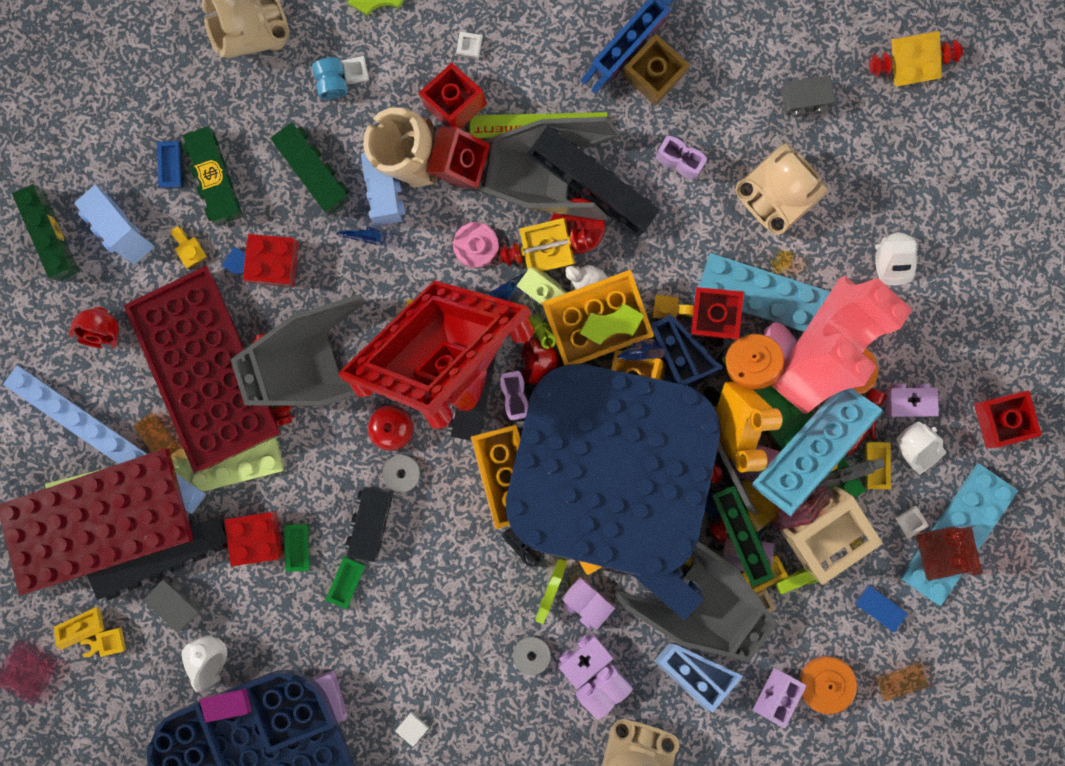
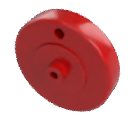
[550,198,606,255]

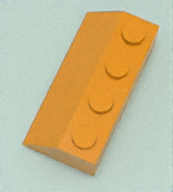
[471,425,520,529]

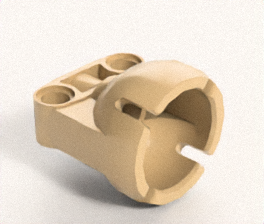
[202,0,290,58]
[363,107,437,188]
[736,142,829,235]
[602,719,679,766]

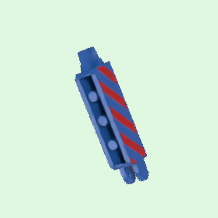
[581,0,674,94]

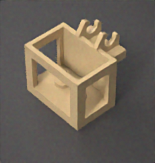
[777,486,883,585]

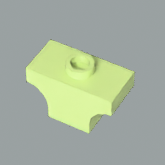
[517,266,566,306]

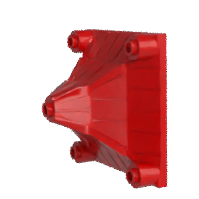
[338,280,535,429]

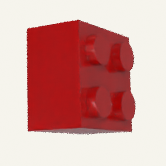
[418,62,487,129]
[426,127,490,189]
[243,234,299,288]
[691,287,744,340]
[973,390,1042,448]
[224,511,284,567]

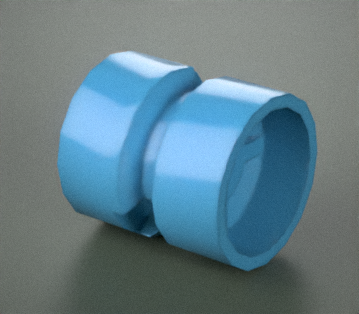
[312,57,348,100]

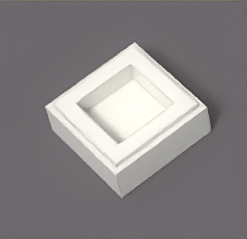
[456,32,483,60]
[342,56,369,85]
[895,506,929,538]
[395,712,429,747]

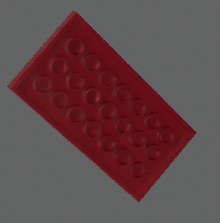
[123,265,282,474]
[0,448,194,596]

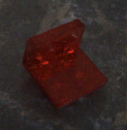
[916,524,983,581]

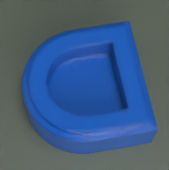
[222,247,245,275]

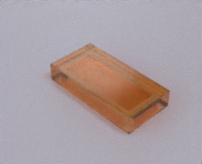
[133,412,180,454]
[875,662,929,701]

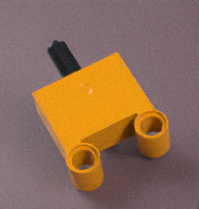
[704,382,782,472]

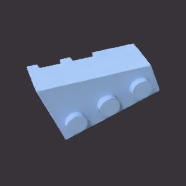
[361,154,406,226]
[75,185,155,265]
[654,643,743,712]

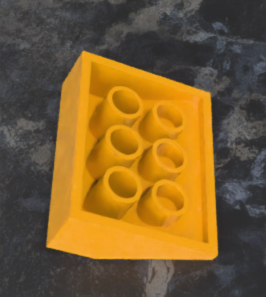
[542,270,654,366]

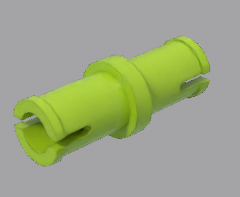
[529,314,556,349]

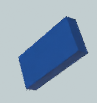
[157,141,183,189]
[854,585,908,633]

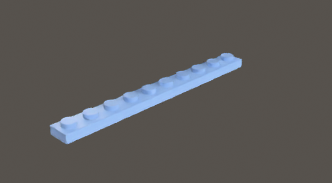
[3,366,206,514]

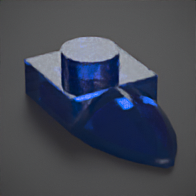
[336,227,385,247]
[488,272,526,301]
[617,339,665,360]

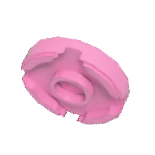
[453,222,499,268]
[764,322,797,361]

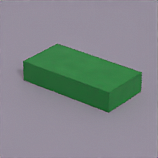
[284,524,310,572]
[325,556,366,609]

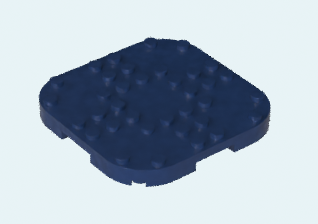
[506,364,720,577]
[147,670,355,766]

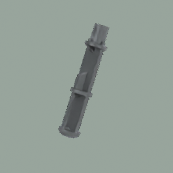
[815,458,885,491]

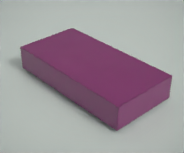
[200,688,252,722]

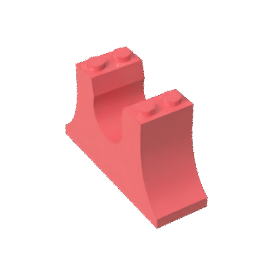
[771,276,913,414]

